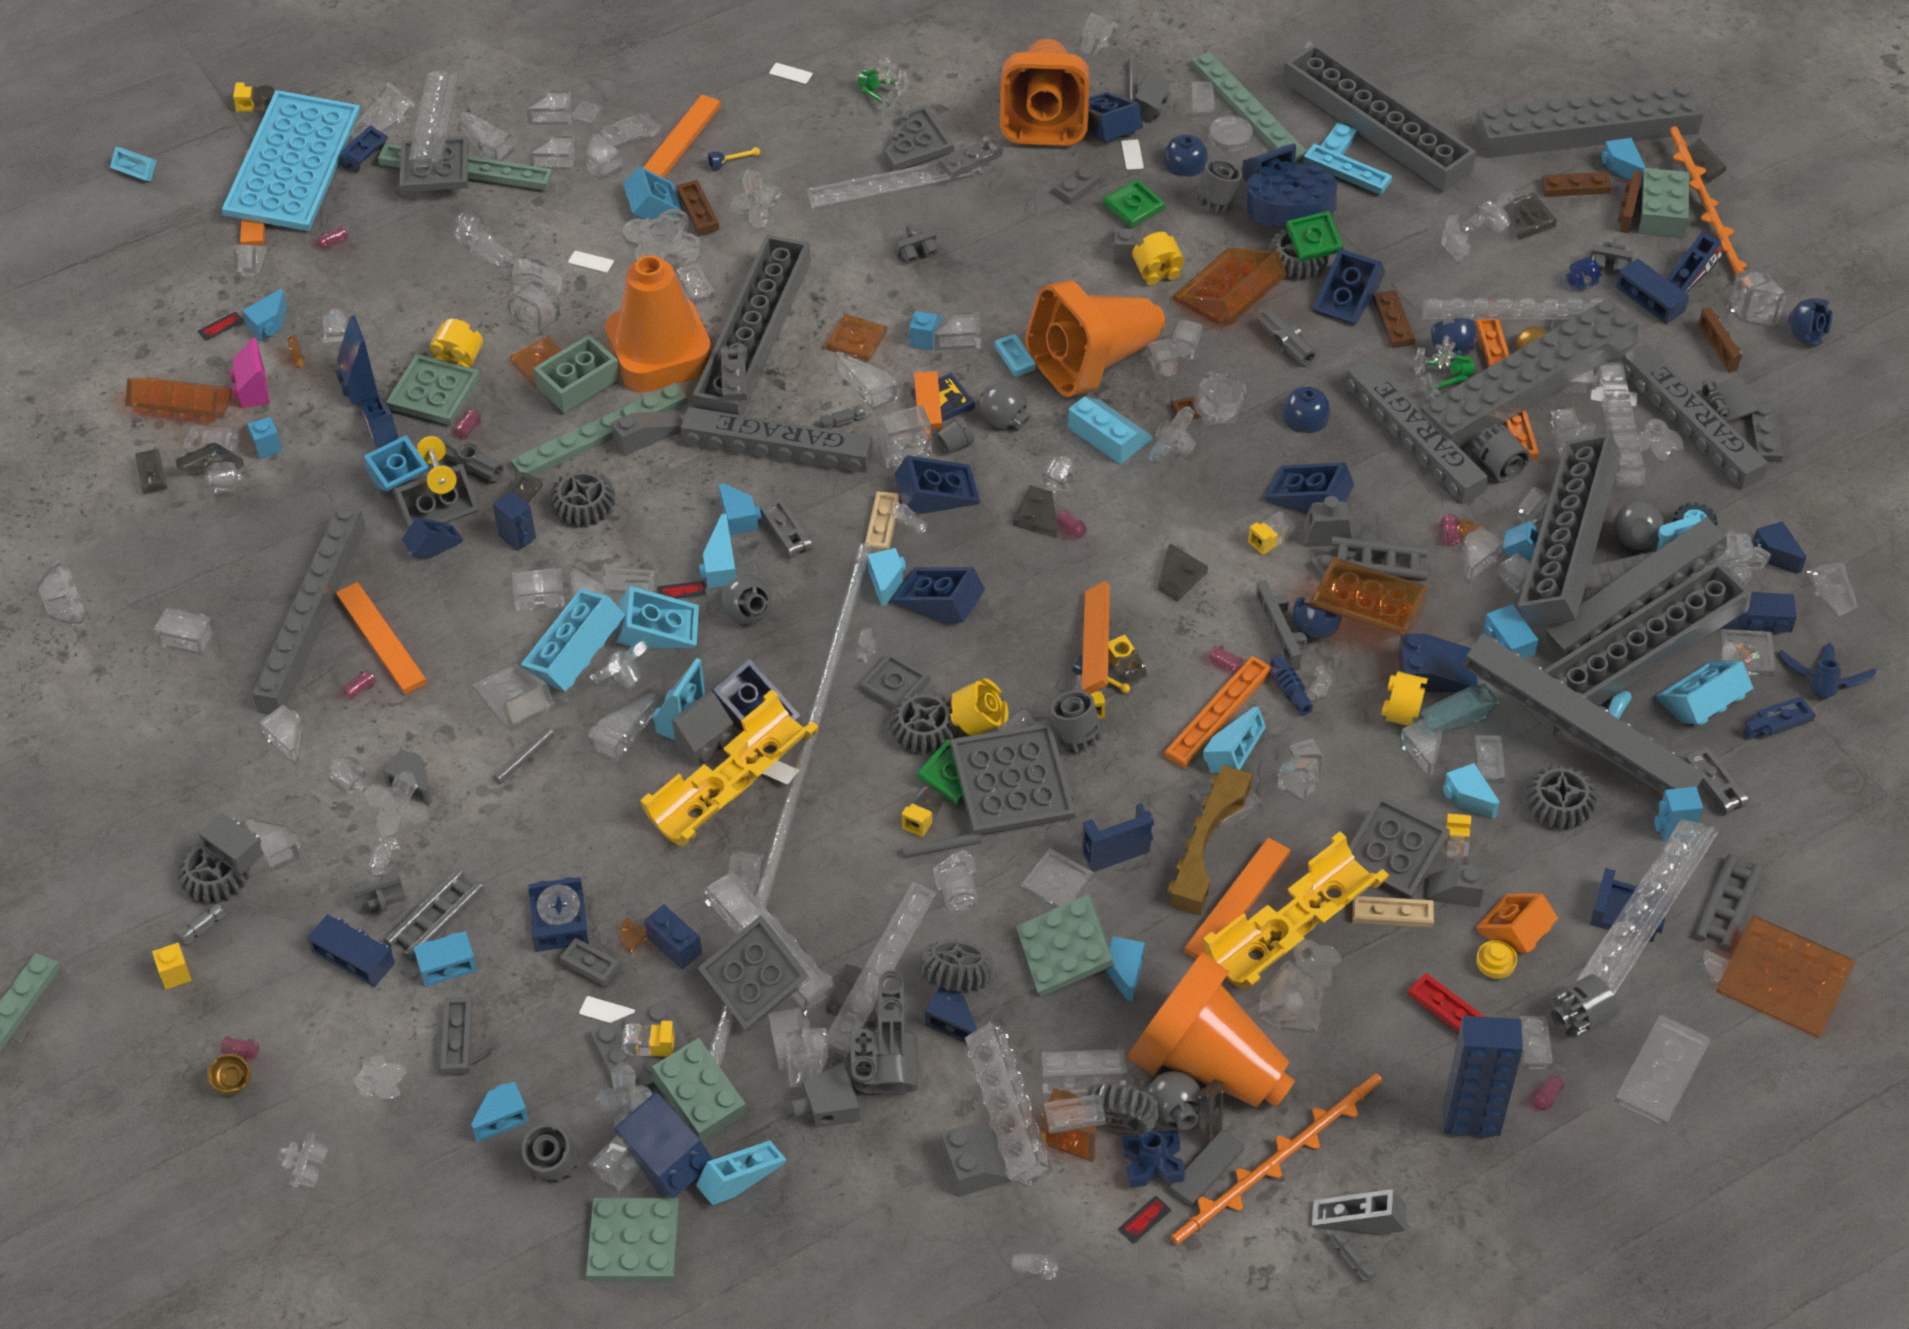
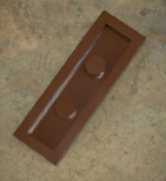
[1617,171,1643,234]
[1541,172,1612,197]
[677,180,719,235]
[1373,290,1415,348]
[1698,307,1742,373]

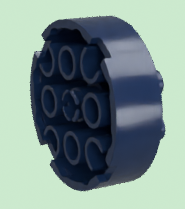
[1247,161,1337,230]

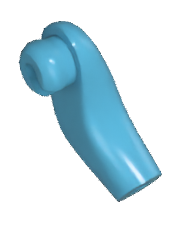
[1608,691,1632,719]

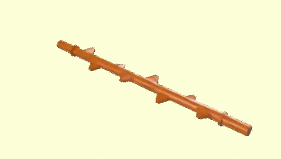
[1669,126,1753,295]
[1170,1073,1383,1245]

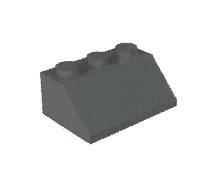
[391,464,479,529]

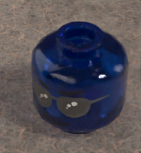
[1566,257,1602,291]

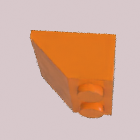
[1475,893,1558,953]

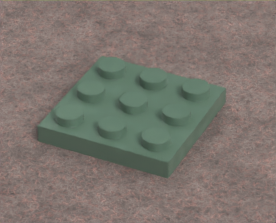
[386,354,481,425]
[1016,894,1115,997]
[586,1198,679,1281]

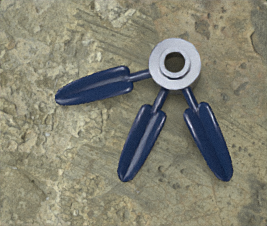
[1779,643,1876,698]

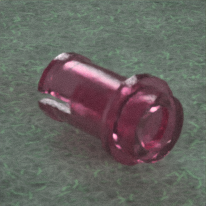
[317,225,348,249]
[454,409,481,439]
[1057,510,1087,538]
[1440,514,1460,546]
[1209,645,1243,673]
[342,670,376,700]
[221,1036,259,1061]
[1533,1075,1565,1110]

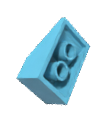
[616,586,699,648]
[653,658,705,740]

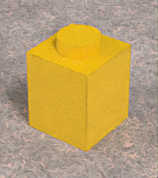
[152,942,192,990]

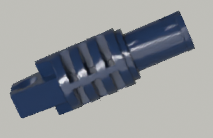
[1269,654,1313,715]

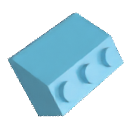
[1068,396,1152,465]
[1655,660,1753,726]

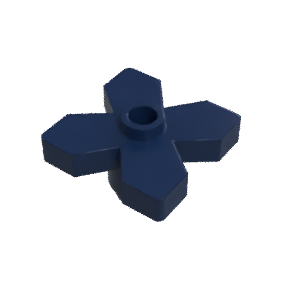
[1122,1130,1186,1187]

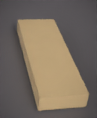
[864,491,901,553]
[1352,896,1434,928]

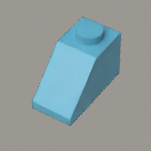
[867,548,906,606]
[1443,763,1500,819]

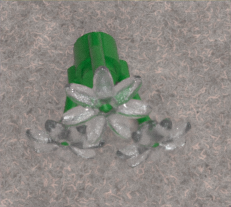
[858,56,910,118]
[1413,338,1475,401]

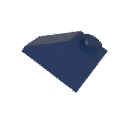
[401,517,464,558]
[1752,521,1807,574]
[925,988,977,1046]

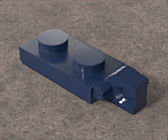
[1743,696,1816,739]

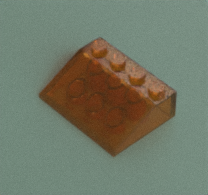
[1173,247,1287,325]
[1309,557,1428,636]
[1716,915,1856,1039]

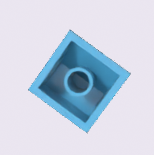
[623,166,683,221]
[364,435,430,491]

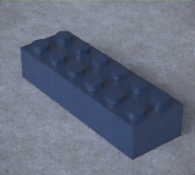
[1443,1016,1523,1138]

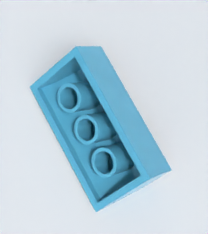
[521,588,626,692]

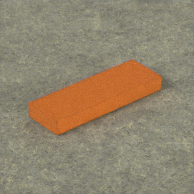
[914,371,942,430]

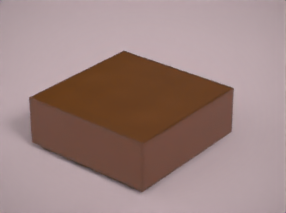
[1171,396,1201,423]

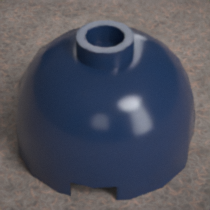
[1164,135,1208,177]
[1788,298,1833,346]
[1431,318,1478,360]
[1283,387,1330,433]
[1292,597,1344,641]

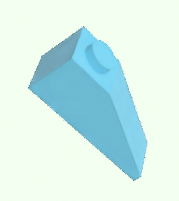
[699,513,736,588]
[1203,706,1266,773]
[696,1140,787,1205]

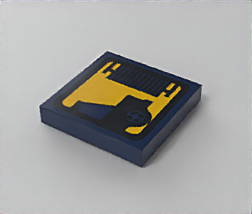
[911,373,975,422]

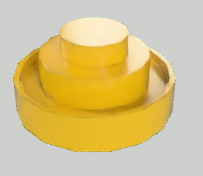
[1476,940,1517,979]

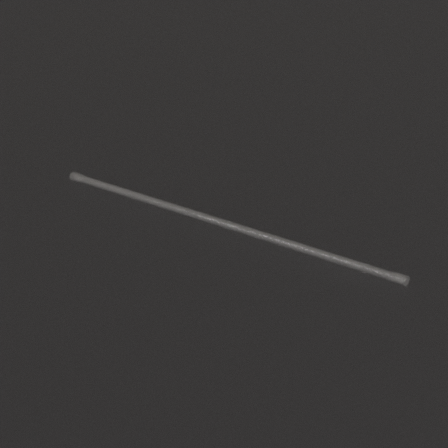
[709,542,873,1068]

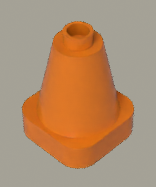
[1000,39,1090,146]
[605,255,711,392]
[1025,280,1165,397]
[1126,951,1296,1107]

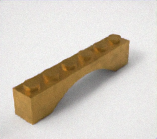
[1167,765,1252,916]

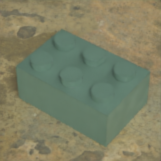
[1638,168,1689,238]
[533,334,620,413]
[651,1038,746,1142]

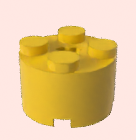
[1132,232,1184,286]
[429,319,483,368]
[1381,671,1428,728]
[950,679,1008,736]

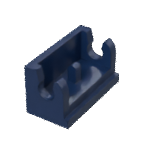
[342,125,388,173]

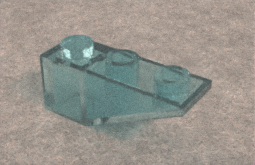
[1420,683,1500,732]

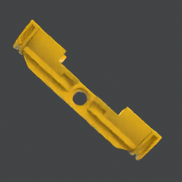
[640,690,819,846]
[1203,832,1389,990]

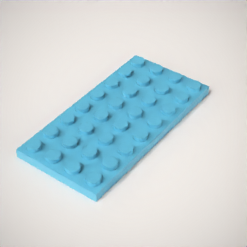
[222,90,361,231]

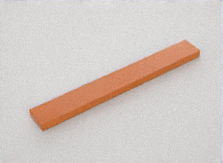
[1474,317,1539,460]

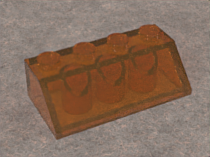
[125,377,233,421]

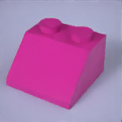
[230,338,270,408]

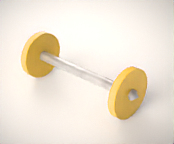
[416,436,456,494]

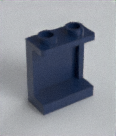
[1082,803,1154,873]
[1590,868,1671,942]
[528,877,589,952]

